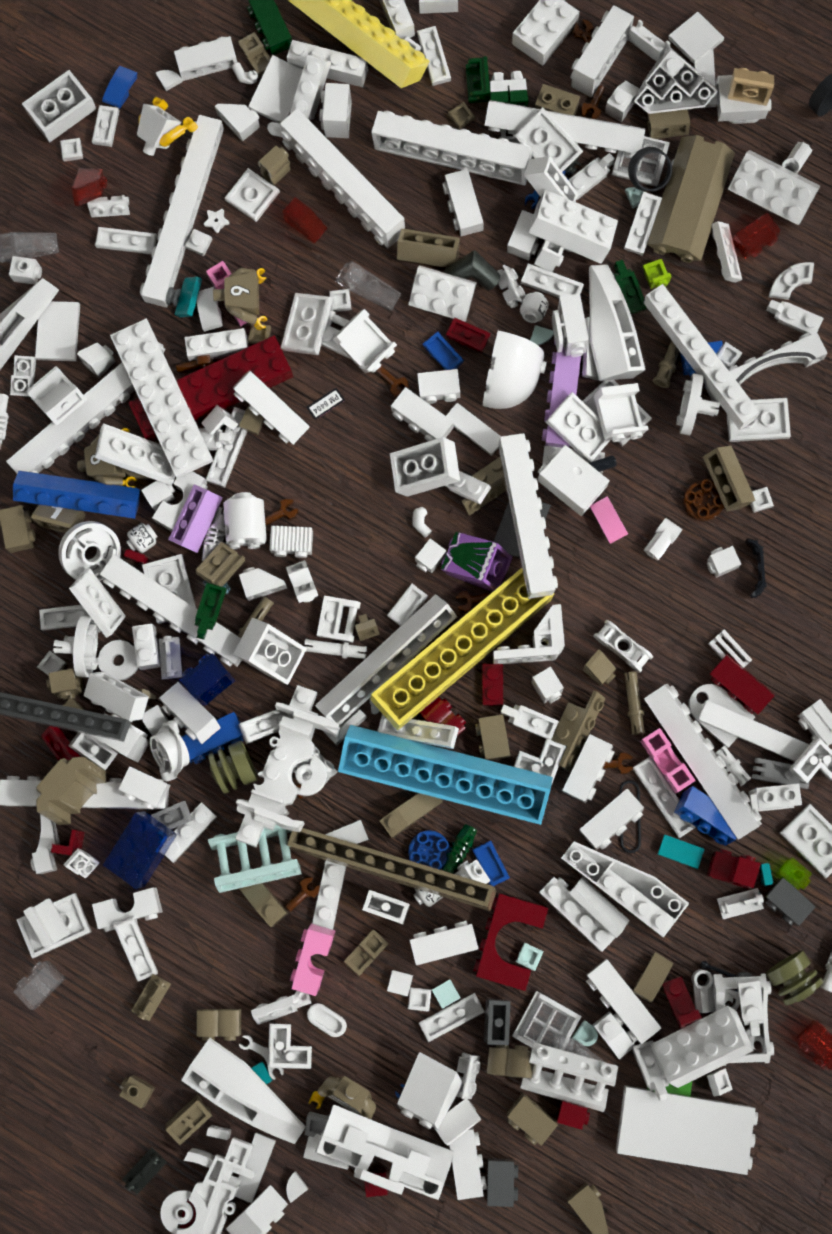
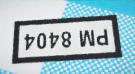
[307,388,345,420]

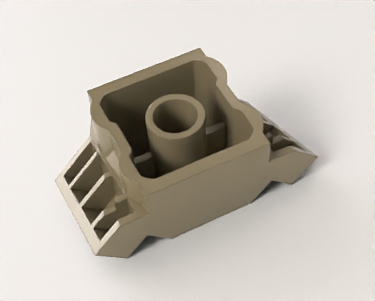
[36,757,106,825]

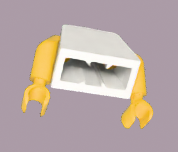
[137,97,198,156]

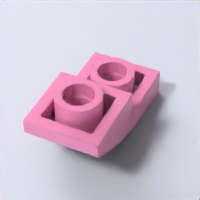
[590,496,628,544]

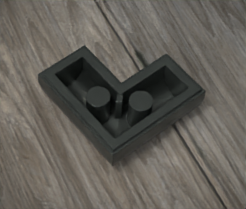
[444,250,501,291]

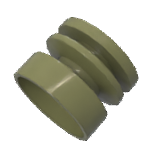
[208,740,258,794]
[765,950,824,1006]

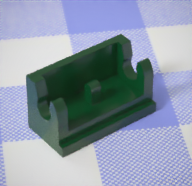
[466,56,490,103]

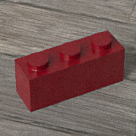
[710,654,775,715]

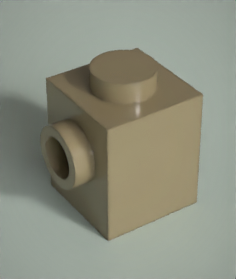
[119,1075,156,1109]

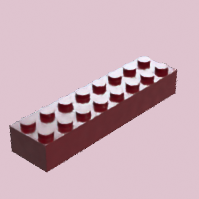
[128,335,293,442]

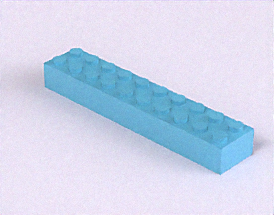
[338,725,553,825]

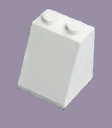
[397,1052,463,1130]

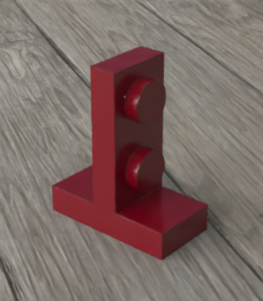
[662,976,702,1030]

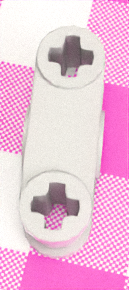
[593,620,653,673]

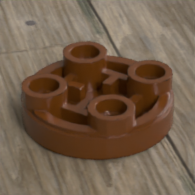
[683,479,724,521]

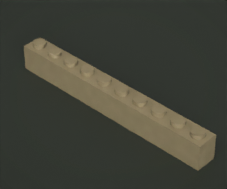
[287,828,496,911]

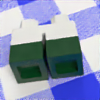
[490,71,528,107]

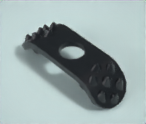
[745,538,767,598]

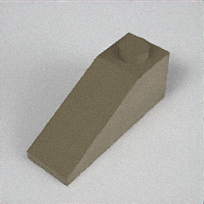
[380,793,443,839]
[239,883,288,927]
[567,1182,609,1234]

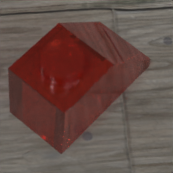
[72,168,107,206]
[282,197,327,244]

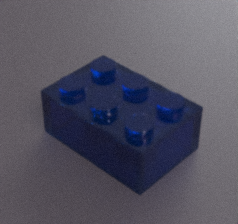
[180,653,236,707]
[103,811,178,889]

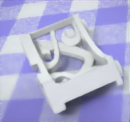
[713,973,774,1066]

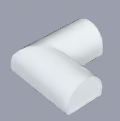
[789,737,832,783]
[513,739,566,783]
[268,1024,312,1069]

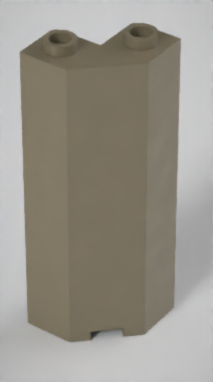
[647,135,735,263]

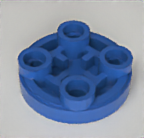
[408,831,450,870]

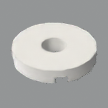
[98,640,138,681]

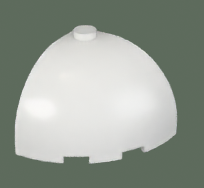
[483,331,547,409]

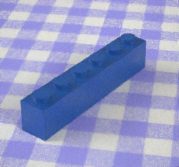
[13,471,140,519]

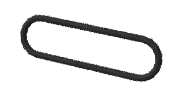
[619,780,641,853]

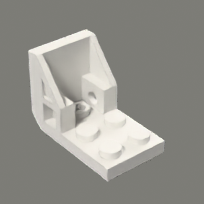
[493,604,565,664]

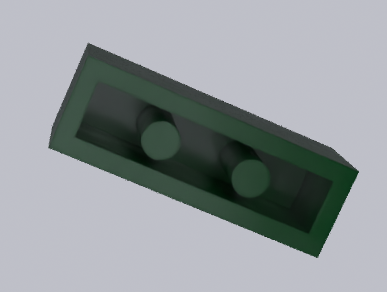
[246,0,292,55]

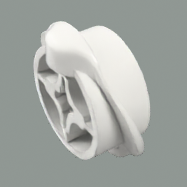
[150,720,189,781]

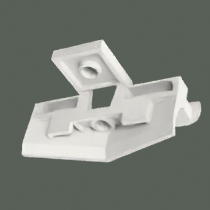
[310,1105,454,1200]

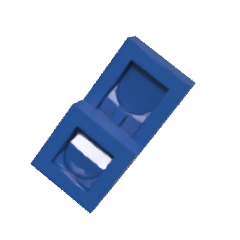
[102,66,137,108]

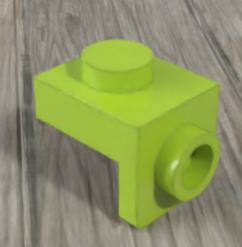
[642,259,671,289]

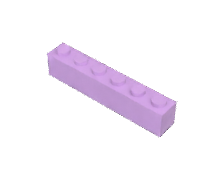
[542,339,581,448]

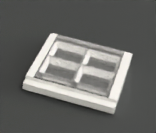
[612,136,669,187]
[512,991,581,1050]

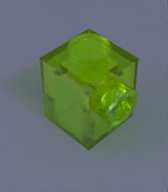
[775,857,812,890]

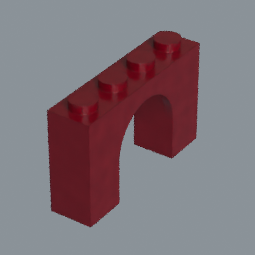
[473,894,548,991]

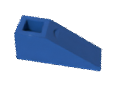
[674,786,737,846]

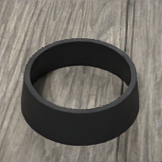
[808,74,832,117]
[628,147,672,191]

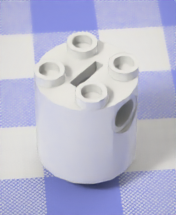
[223,492,266,549]

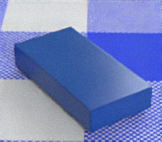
[423,331,464,370]
[472,840,510,886]

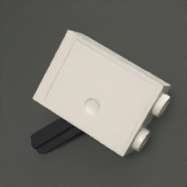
[537,445,617,516]

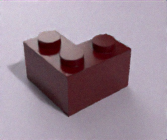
[707,849,761,889]

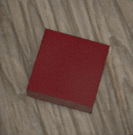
[124,549,149,565]

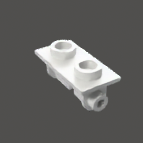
[87,195,130,217]
[497,265,526,308]
[159,636,182,679]
[717,888,764,919]
[456,1053,481,1099]

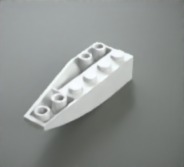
[589,265,645,381]
[0,278,59,370]
[562,841,689,937]
[181,1038,306,1144]

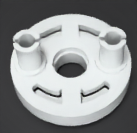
[676,373,720,436]
[59,521,121,581]
[53,615,101,677]

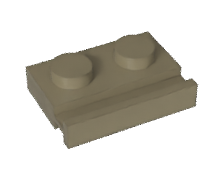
[196,542,245,587]

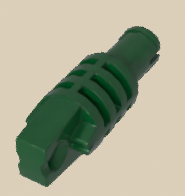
[442,824,477,874]

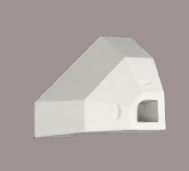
[634,47,718,114]

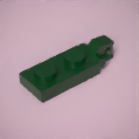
[614,259,647,315]
[195,583,227,640]

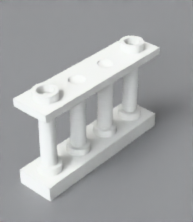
[520,1042,618,1112]

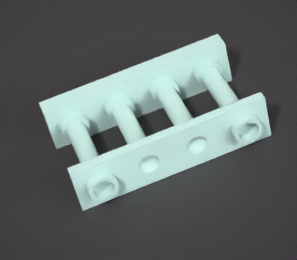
[208,825,301,893]

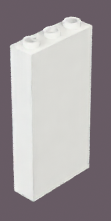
[616,1085,758,1175]

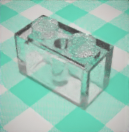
[14,961,66,1010]

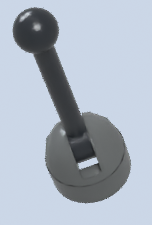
[700,961,752,977]

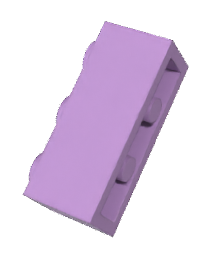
[168,484,223,553]

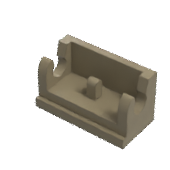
[647,109,690,139]
[165,1094,212,1145]

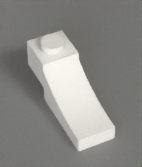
[30,814,60,874]

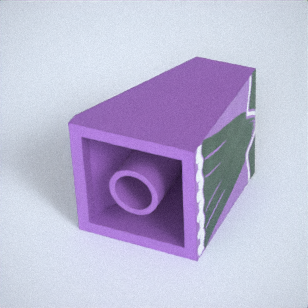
[441,532,512,592]

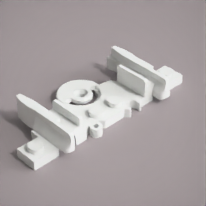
[236,685,340,847]
[161,1137,256,1234]

